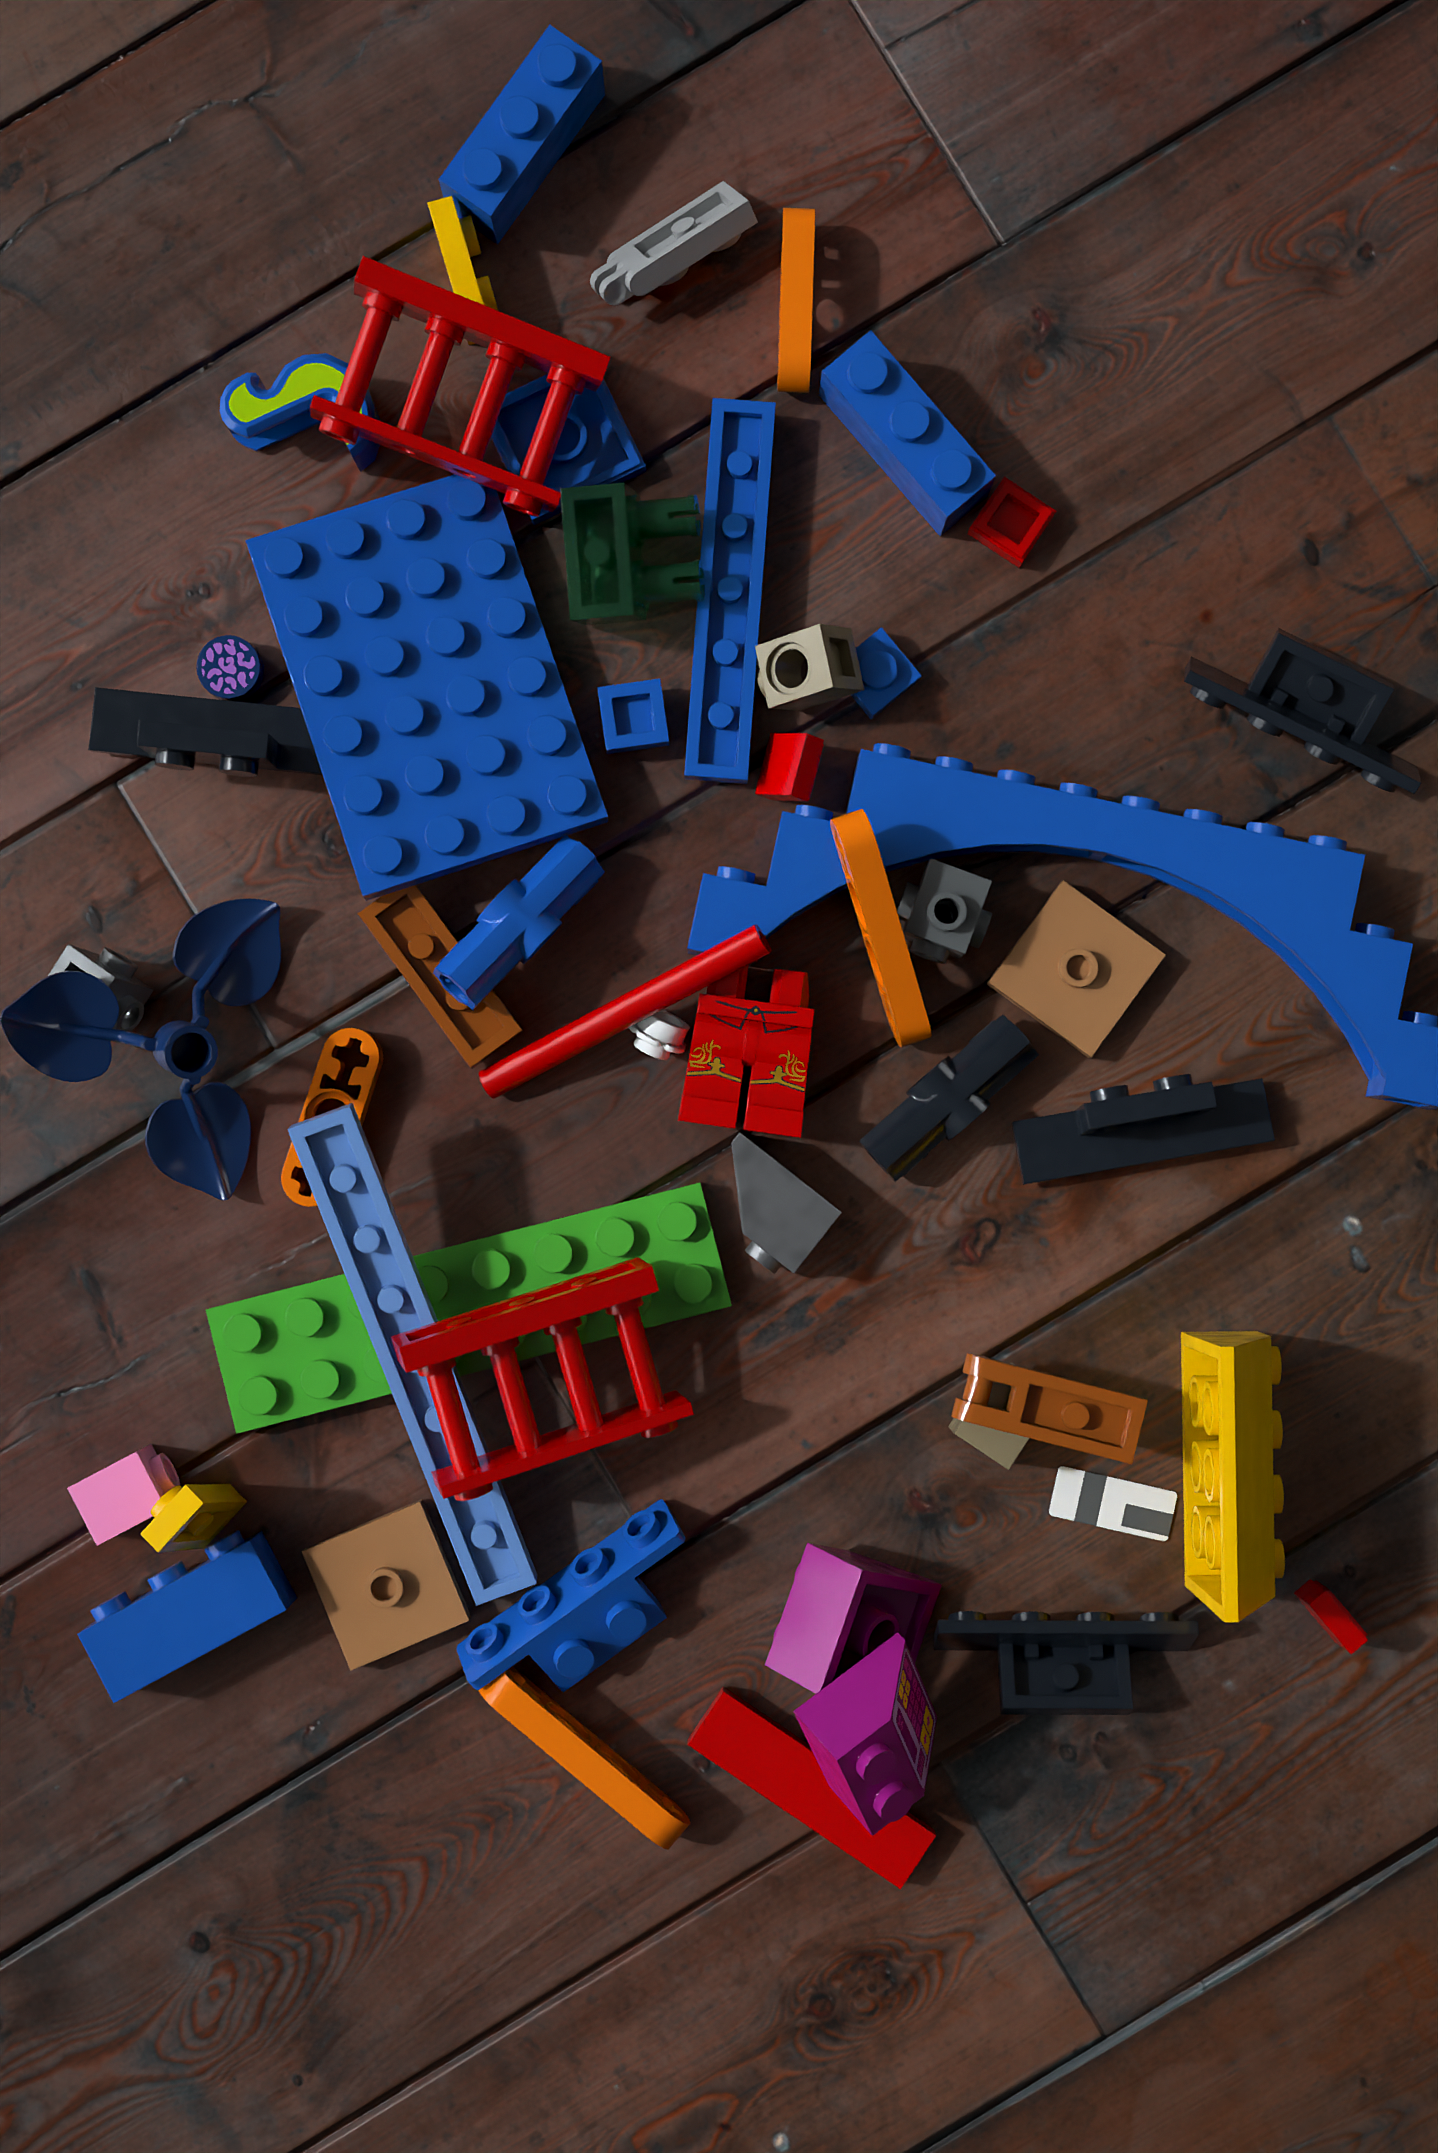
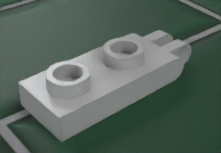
[590,181,758,306]

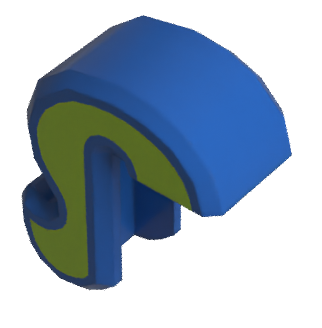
[220,353,381,472]

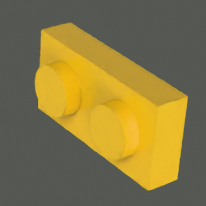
[428,196,498,345]
[140,1484,247,1553]

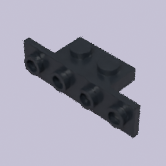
[1184,628,1421,794]
[88,687,323,777]
[1011,1074,1275,1185]
[933,1611,1199,1715]

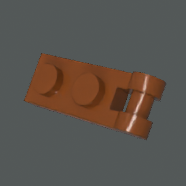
[951,1353,1148,1464]

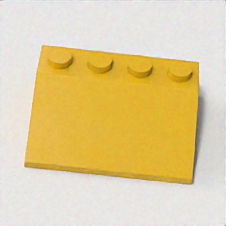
[1181,1331,1285,1623]

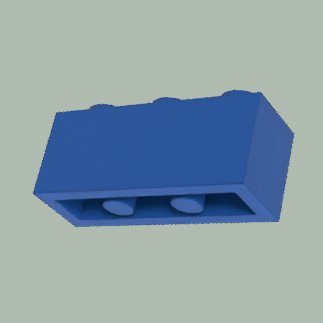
[438,24,605,245]
[819,330,996,536]
[77,1530,297,1703]

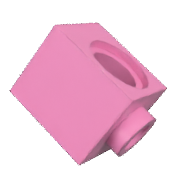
[67,1444,180,1545]

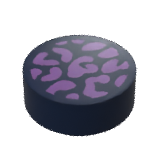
[196,635,264,702]

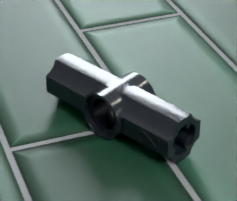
[859,1014,1039,1182]

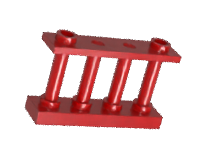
[310,256,611,517]
[391,1257,694,1501]

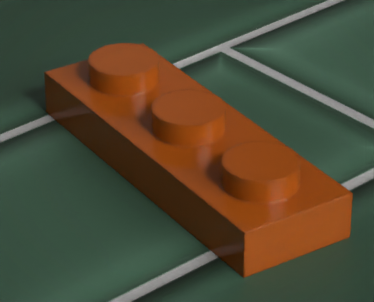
[358,885,524,1069]

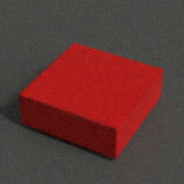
[967,476,1057,568]
[755,733,824,802]
[1294,1579,1368,1655]

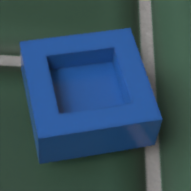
[851,627,922,720]
[597,679,669,754]

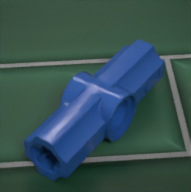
[433,835,605,1010]

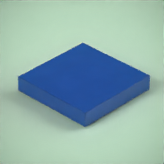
[491,374,646,525]

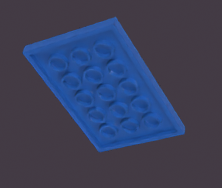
[245,474,608,901]

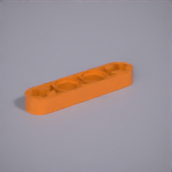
[830,809,932,1048]
[478,1667,691,1850]

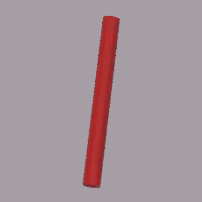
[479,924,771,1099]

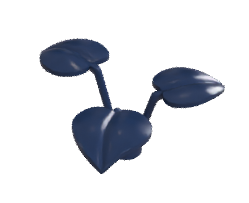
[0,898,281,1200]

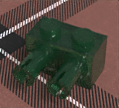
[560,483,705,625]

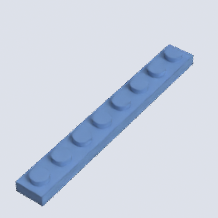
[287,1103,537,1606]

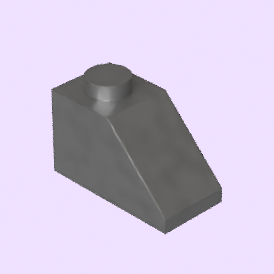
[731,1133,842,1274]

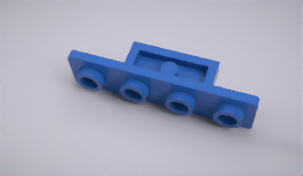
[456,1499,685,1692]

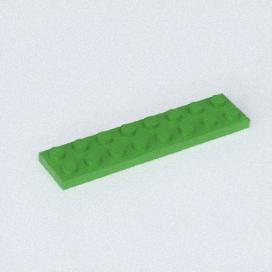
[206,1182,732,1434]

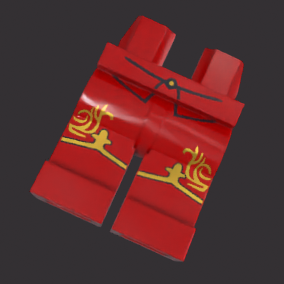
[678,965,815,1138]

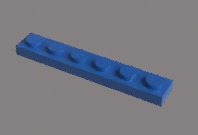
[684,398,776,784]

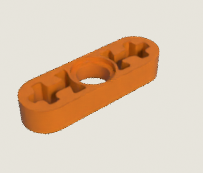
[777,208,815,393]
[281,1028,383,1207]

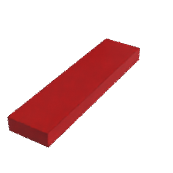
[687,1686,936,1890]

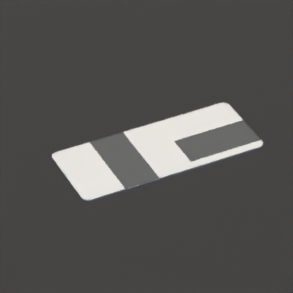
[1049,1466,1177,1541]

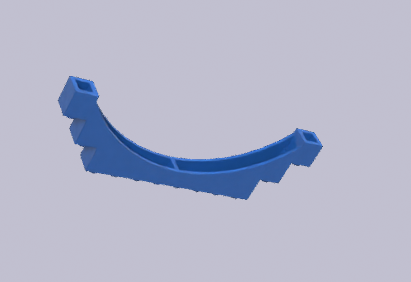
[687,743,1438,1110]

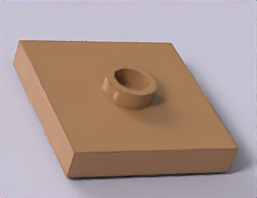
[986,880,1166,1058]
[302,1499,471,1671]

